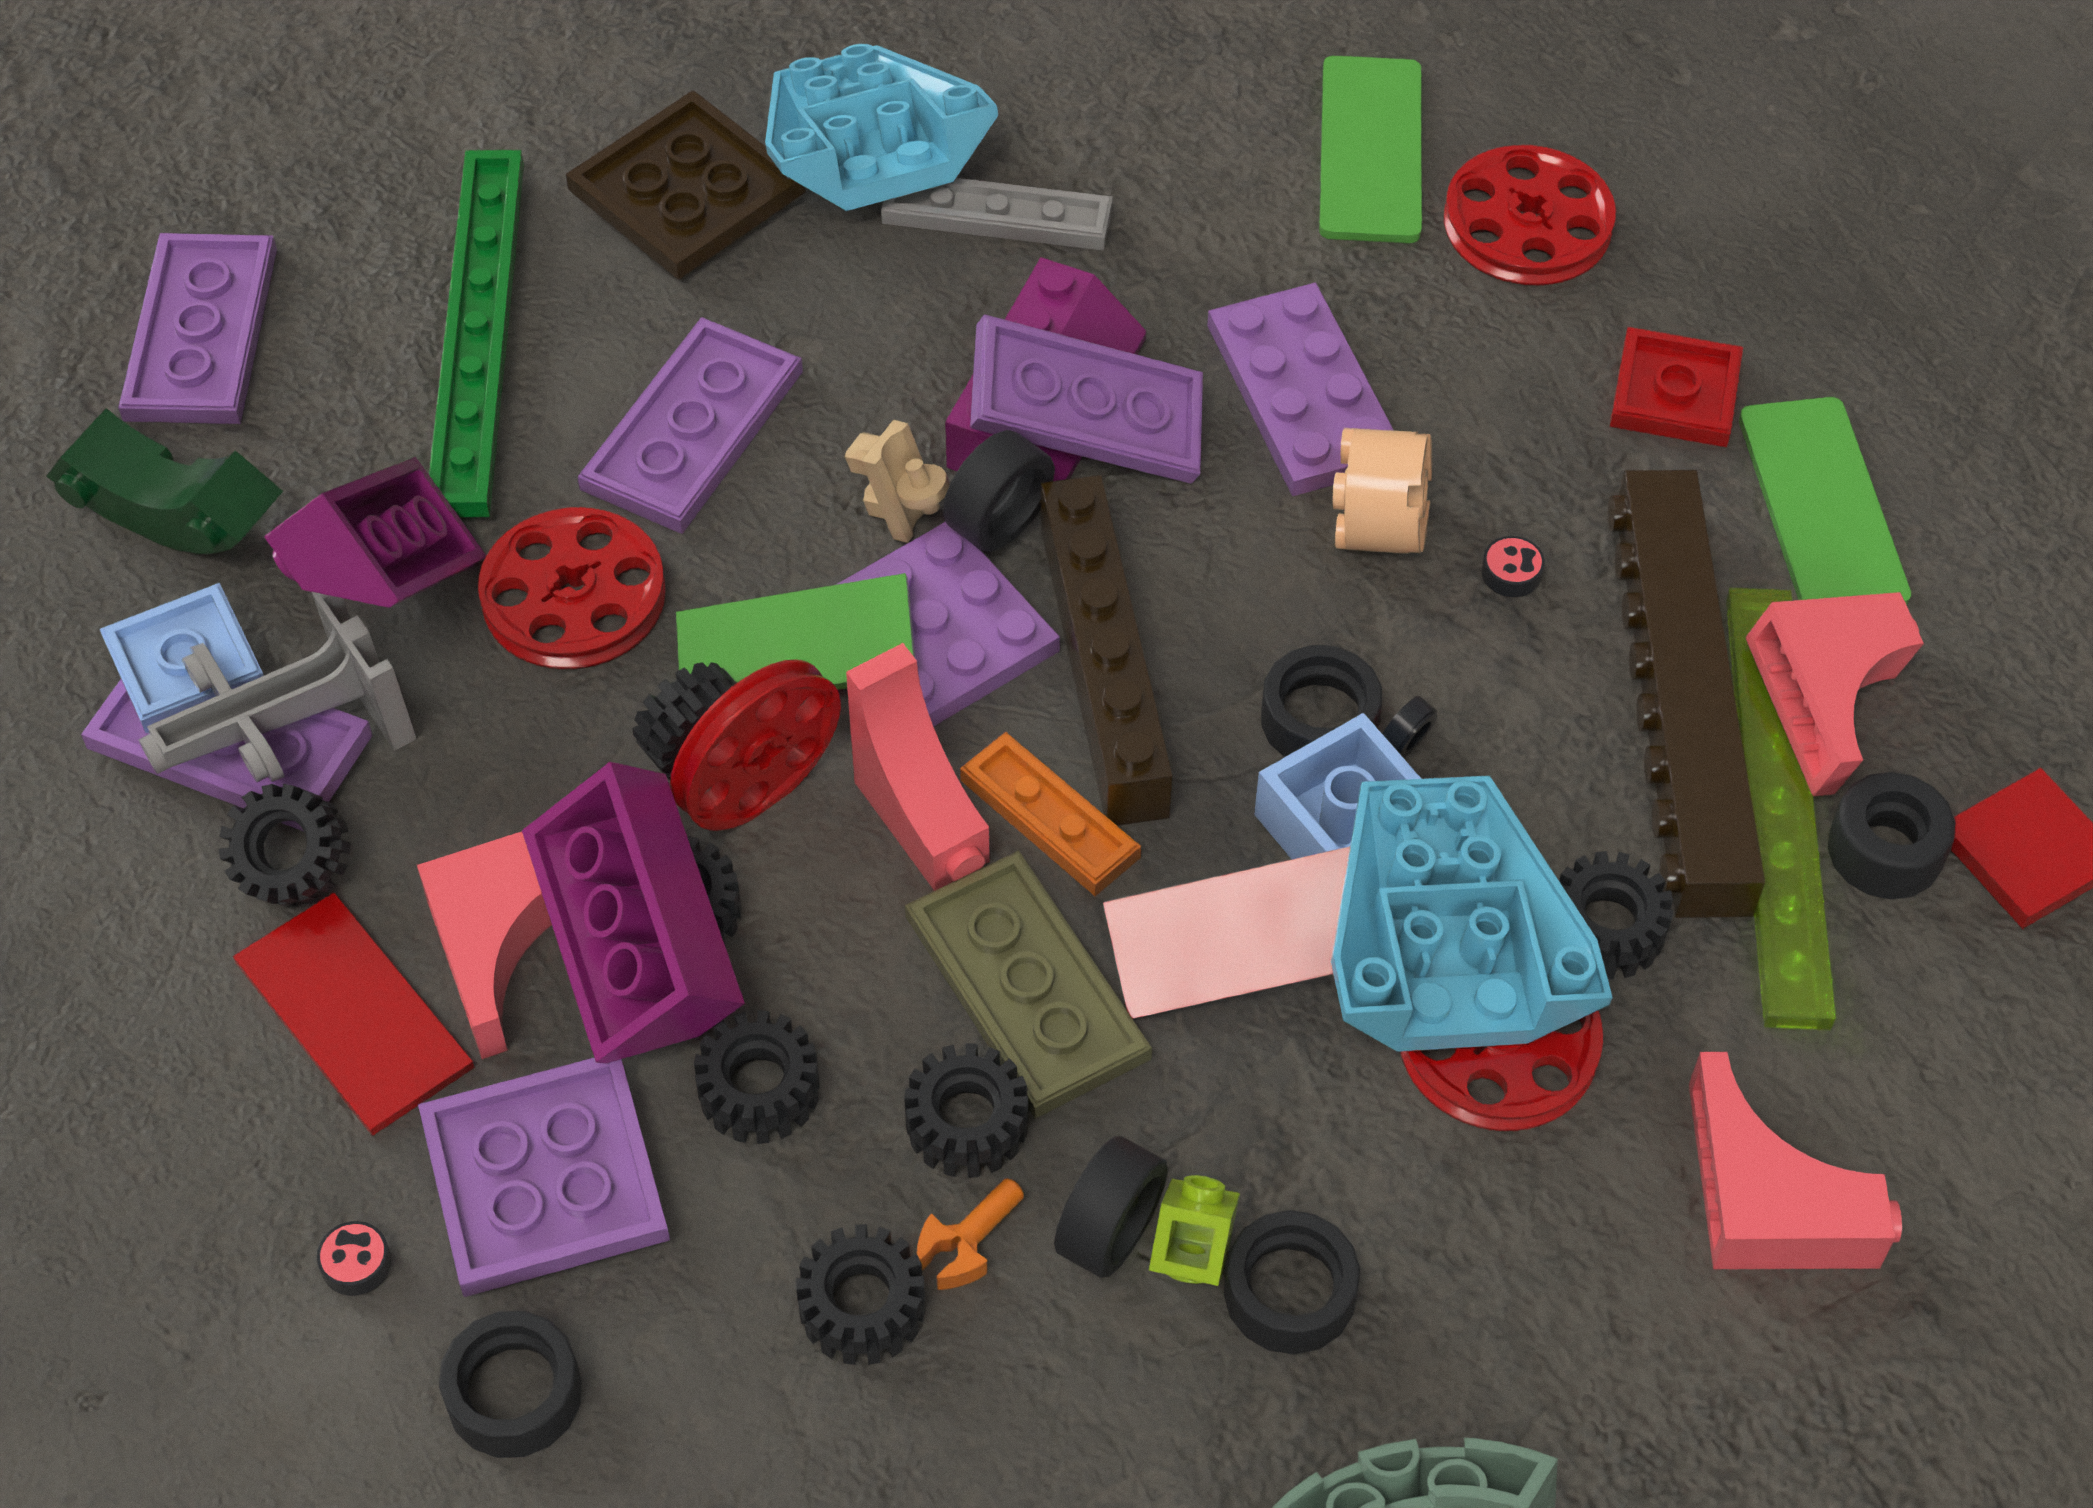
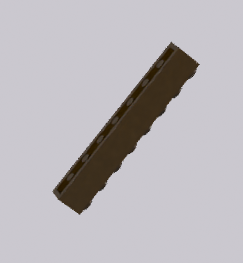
[1608,470,1765,918]

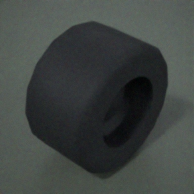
[1828,772,1956,899]

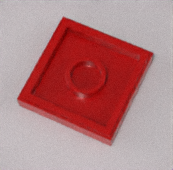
[1609,327,1743,448]
[1951,768,2093,929]

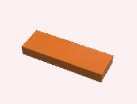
[960,732,1141,896]

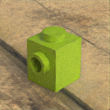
[1149,1175,1240,1286]

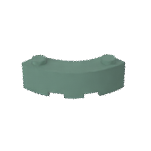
[1272,1438,1558,1508]

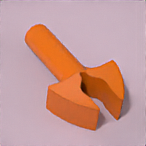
[917,1178,1024,1290]

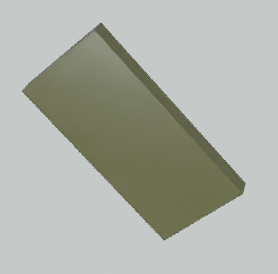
[905,850,1152,1119]

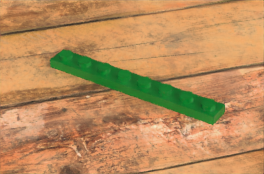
[429,150,524,517]

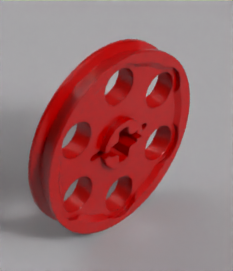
[1443,145,1616,285]
[478,507,666,669]
[670,659,841,831]
[1400,1010,1603,1131]

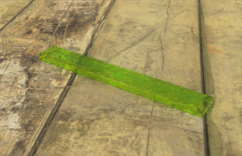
[1726,588,1836,1030]

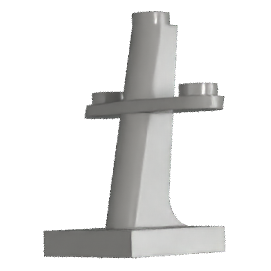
[139,592,417,782]

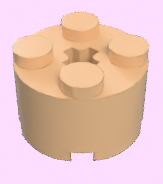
[1333,428,1432,554]

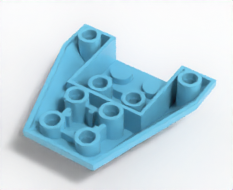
[765,44,998,211]
[1331,776,1613,1052]

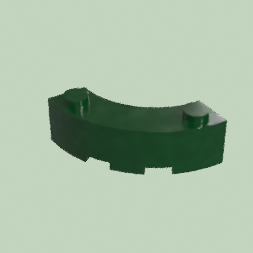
[46,408,283,554]

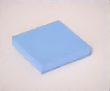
[100,583,264,733]

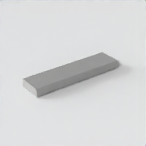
[881,178,1113,250]

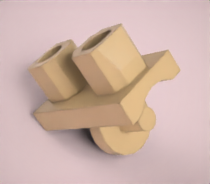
[845,420,950,543]

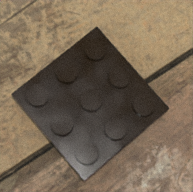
[565,90,806,280]

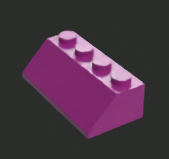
[945,257,1147,481]
[264,457,486,608]
[522,762,745,1064]

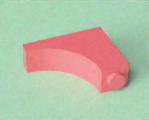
[1745,592,1924,796]
[846,643,990,891]
[417,831,552,1059]
[1689,1052,1902,1269]

